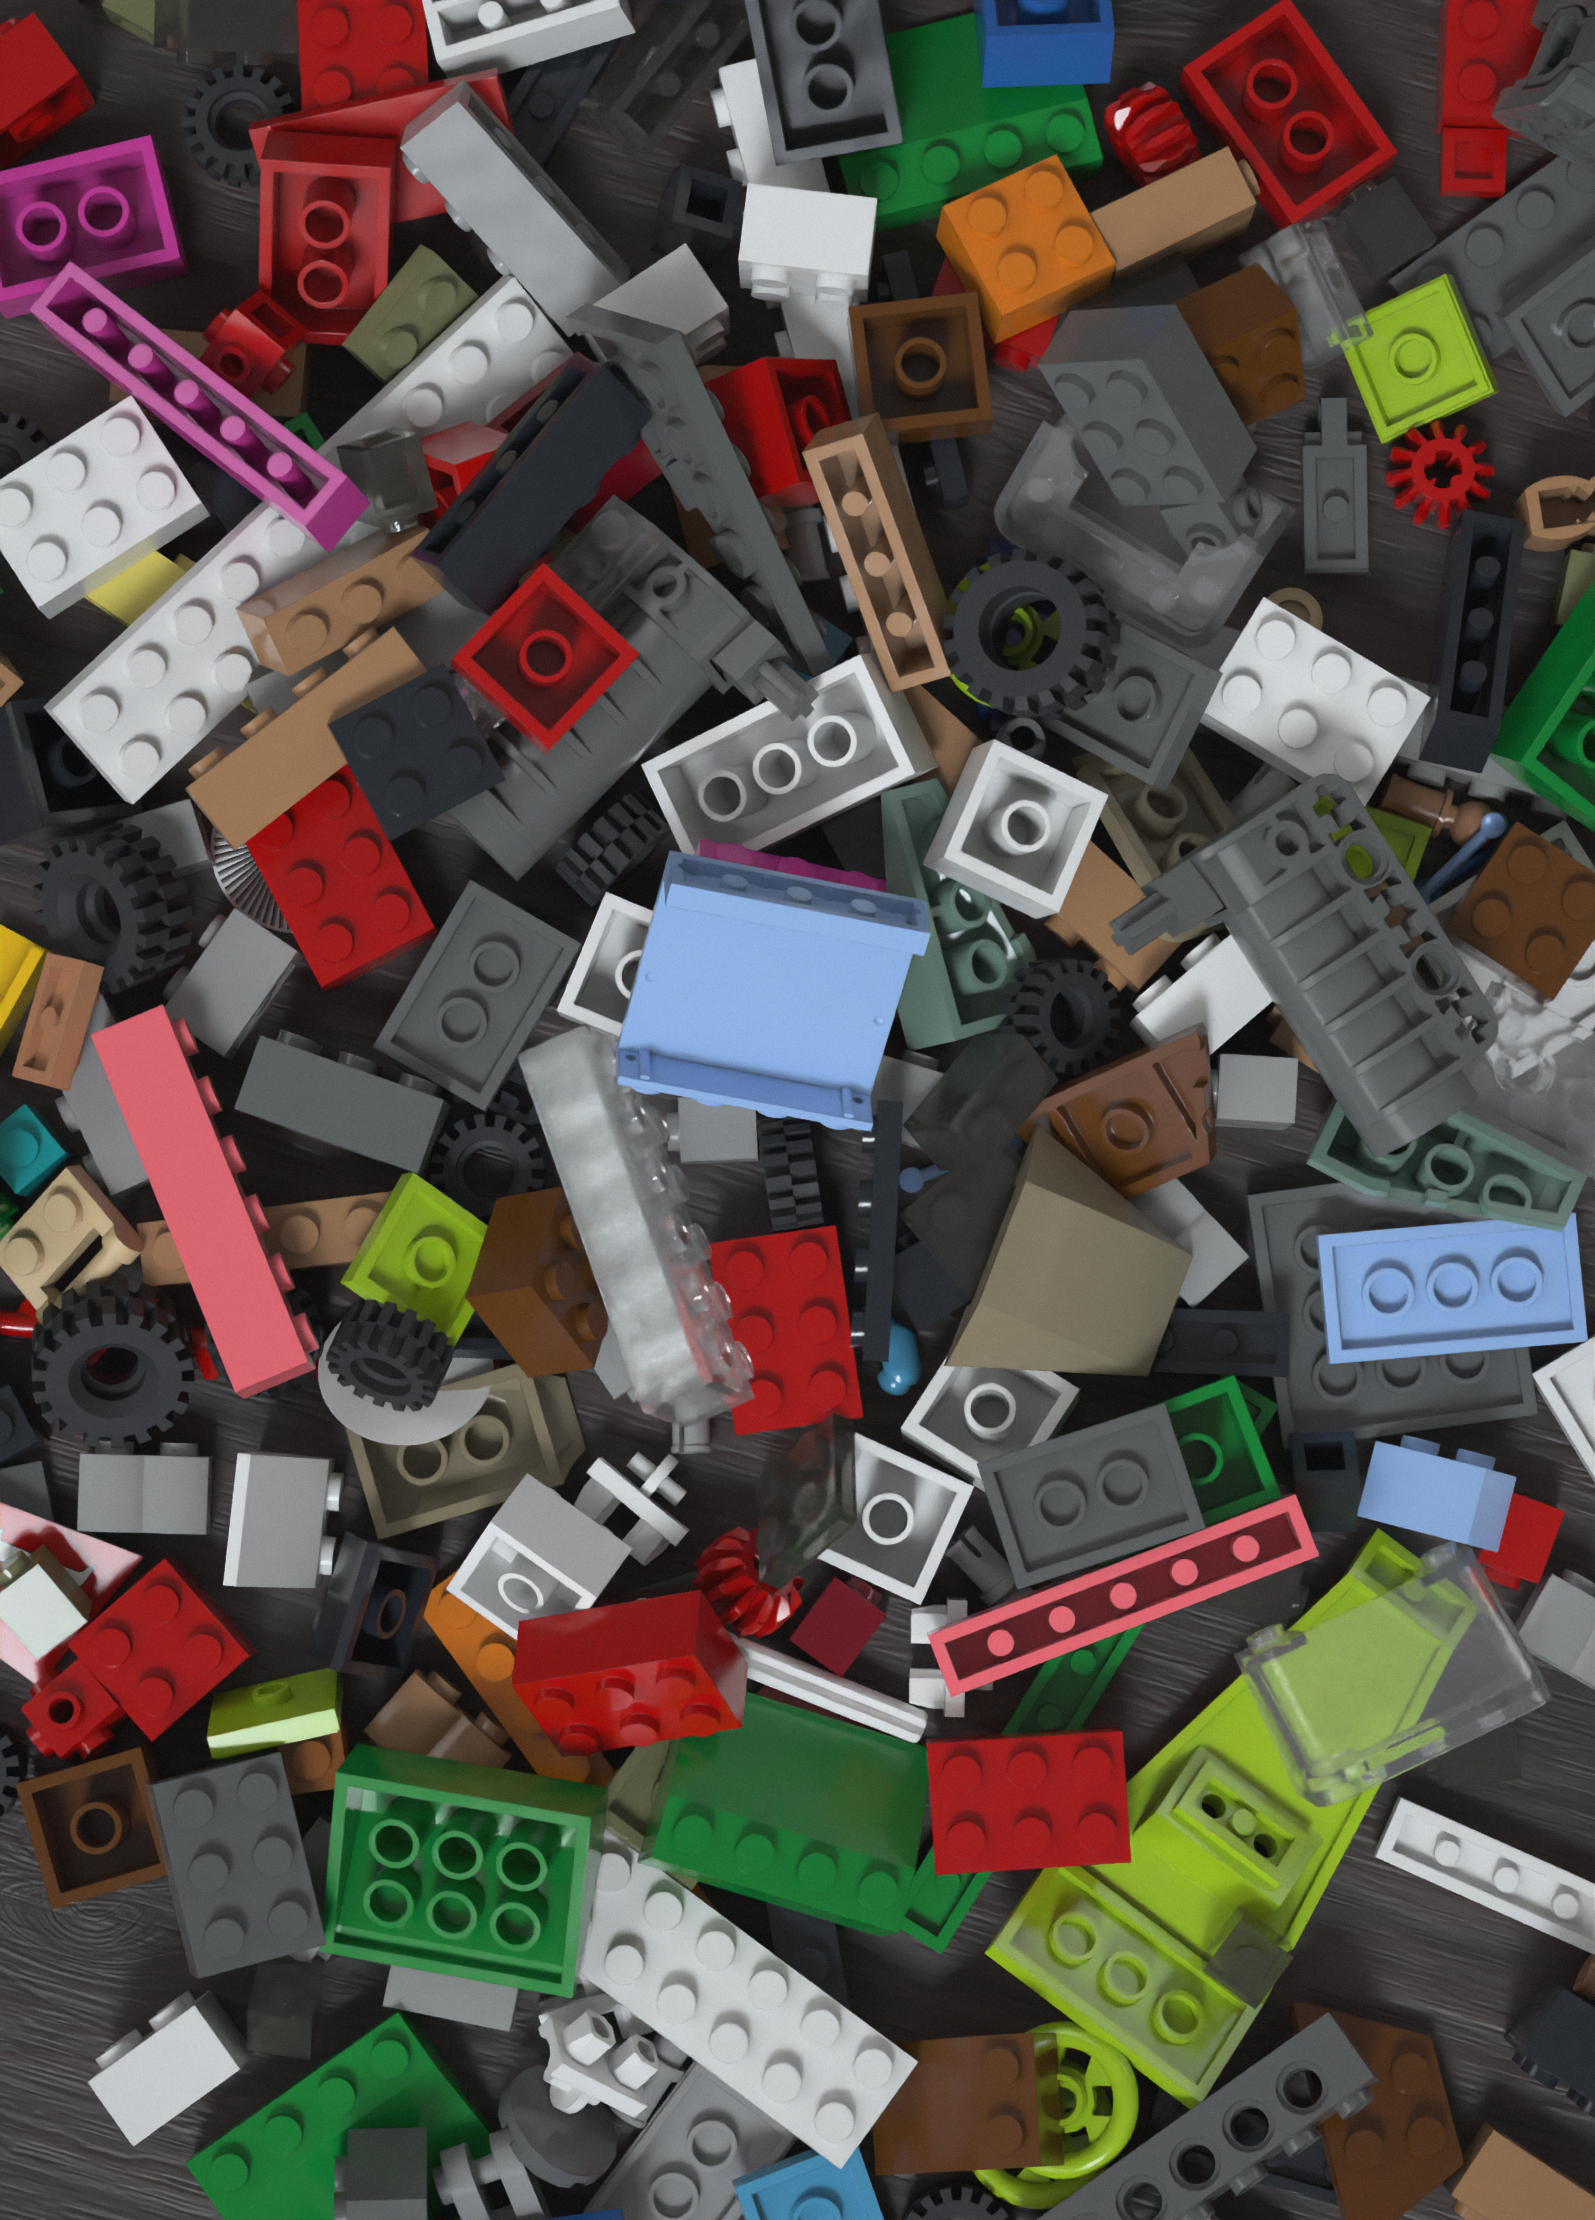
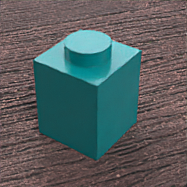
[0,1104,77,1197]

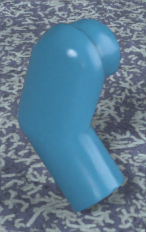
[864,1306,922,1396]

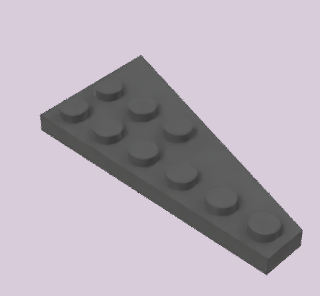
[566,303,833,677]

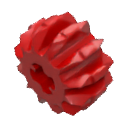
[1103,82,1201,189]
[1384,420,1495,530]
[692,1526,805,1639]

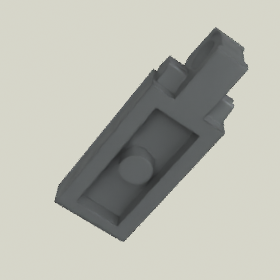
[1301,398,1369,576]

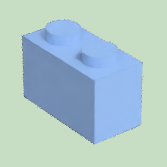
[1357,1435,1517,1552]

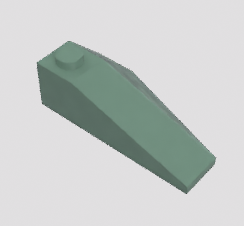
[881,778,1051,1051]
[1306,1096,1588,1232]

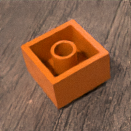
[936,154,1116,344]

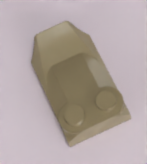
[1070,746,1236,943]
[344,1364,586,1540]

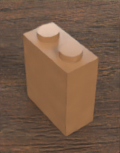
[1089,146,1260,298]

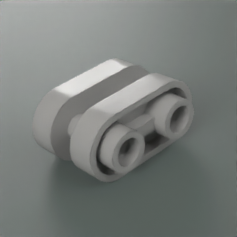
[432,2127,552,2220]

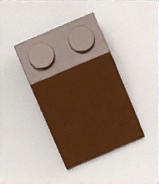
[873,2032,1064,2176]

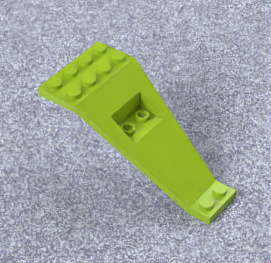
[985,1528,1481,2110]

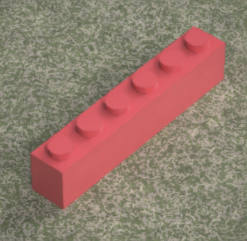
[91,1004,319,1399]
[926,1493,1319,1697]

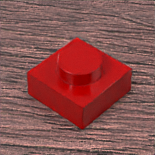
[1439,127,1507,198]

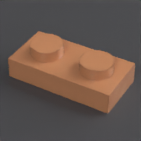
[12,952,105,1092]

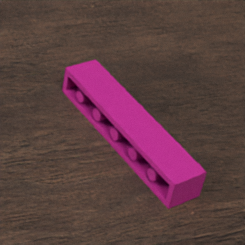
[29,261,371,553]

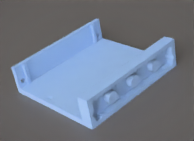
[616,850,931,1132]

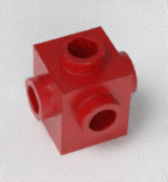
[198,290,309,401]
[20,1658,130,1764]

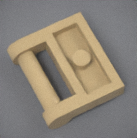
[0,1165,145,1324]

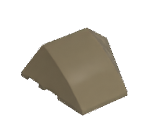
[944,1125,1193,1377]

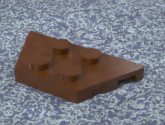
[991,1021,1217,1199]
[1289,2002,1464,2220]

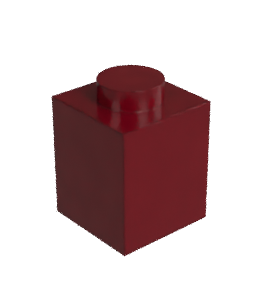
[789,1574,887,1678]

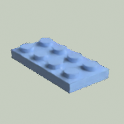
[1316,1213,1588,1364]

